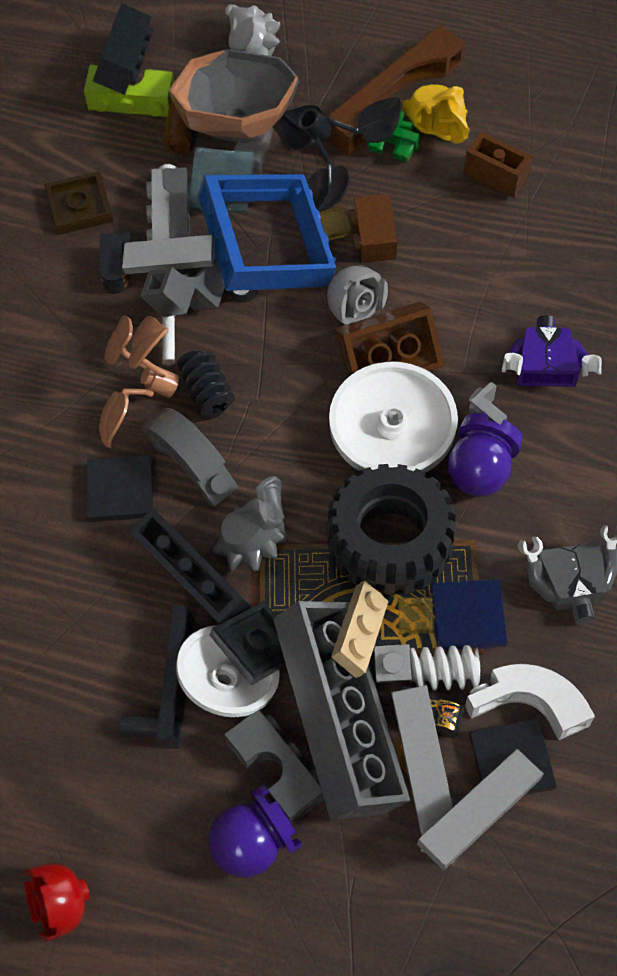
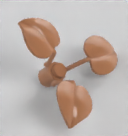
[99,315,179,449]

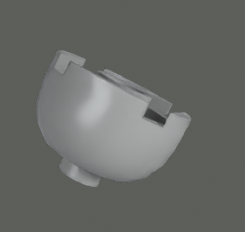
[327,265,388,325]

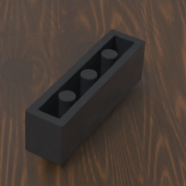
[93,3,154,95]
[129,508,251,624]

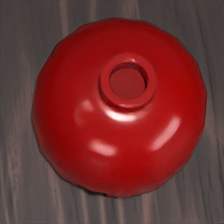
[24,863,90,942]

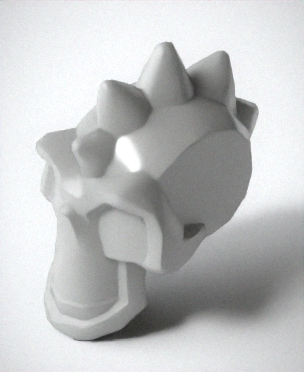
[225,4,280,56]

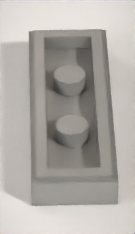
[122,235,215,274]

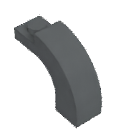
[140,408,239,507]

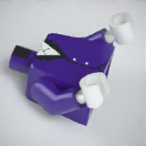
[502,315,602,387]

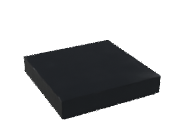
[87,455,153,522]
[209,601,286,686]
[469,718,557,795]

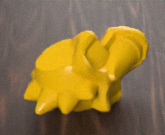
[401,85,469,144]

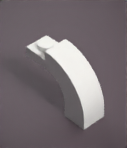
[465,664,595,740]

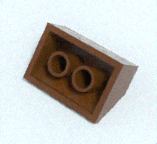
[334,301,445,376]

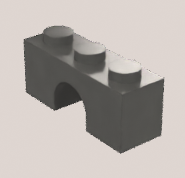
[225,710,324,825]

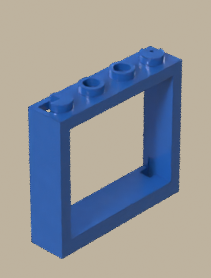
[198,174,336,291]

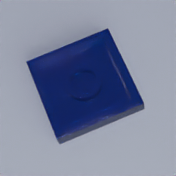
[432,579,507,650]

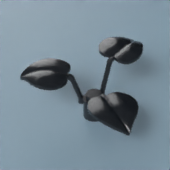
[280,98,402,212]

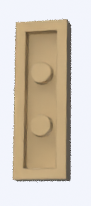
[331,580,389,678]

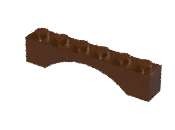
[326,25,466,156]

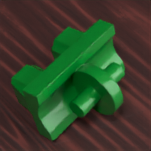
[367,111,421,162]

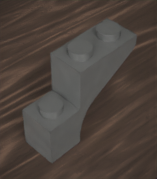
[140,257,225,317]

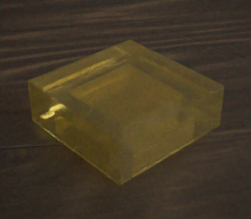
[320,206,351,240]
[398,597,434,634]

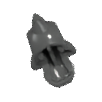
[212,476,289,571]

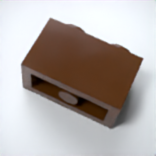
[464,132,532,198]
[349,194,397,263]

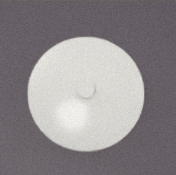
[329,362,458,472]

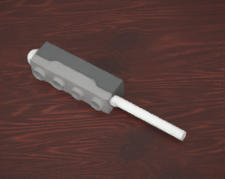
[146,164,190,366]

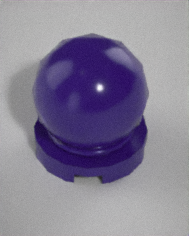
[448,413,523,497]
[209,784,303,878]

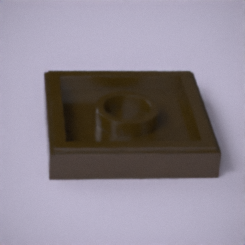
[44,171,114,235]

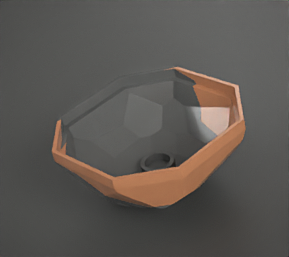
[169,49,299,143]

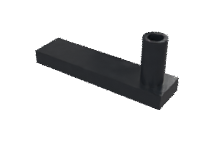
[120,606,195,749]

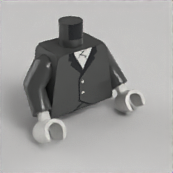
[518,525,617,624]

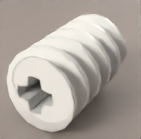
[409,645,480,691]

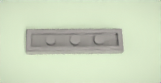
[391,685,453,835]
[417,749,544,871]

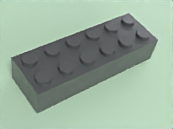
[273,601,410,821]

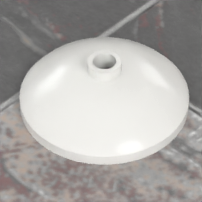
[176,625,280,717]

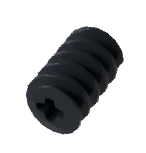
[177,350,235,420]

